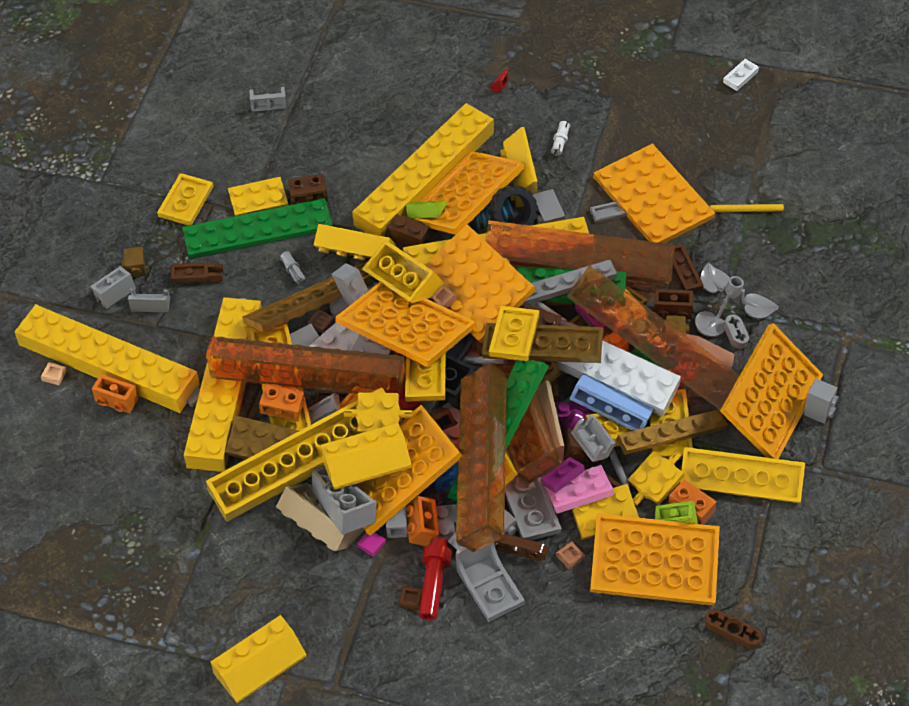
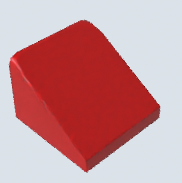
[489,69,508,93]

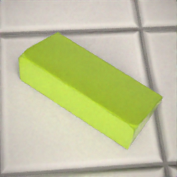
[406,201,447,218]
[655,501,697,524]

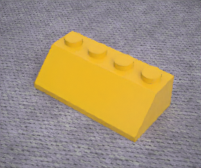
[500,127,537,208]
[314,224,396,261]
[362,240,444,303]
[321,423,412,490]
[211,615,307,703]

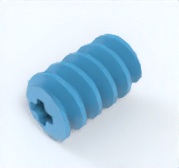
[474,199,513,229]

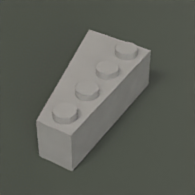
[311,466,377,535]

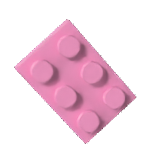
[545,465,614,514]

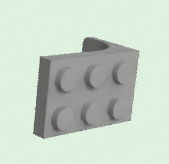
[456,534,525,622]

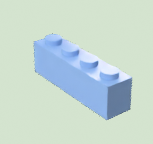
[570,374,654,431]

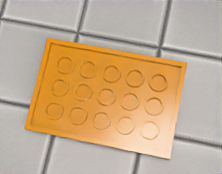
[593,143,715,248]
[403,151,525,235]
[425,224,537,344]
[336,282,475,367]
[720,323,823,459]
[354,405,463,536]
[590,513,720,606]

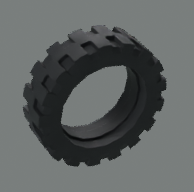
[488,186,538,231]

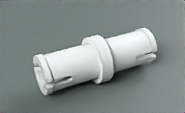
[551,121,570,156]

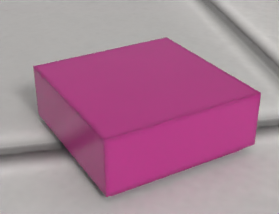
[357,532,386,557]

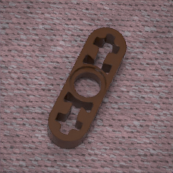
[492,532,548,561]
[705,609,763,649]

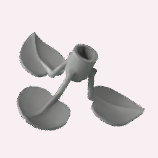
[695,263,779,337]

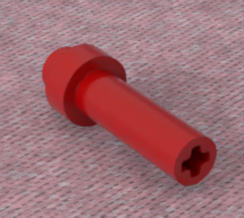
[418,537,452,621]

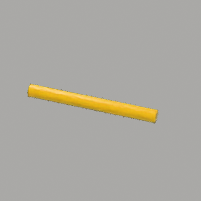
[710,204,784,212]

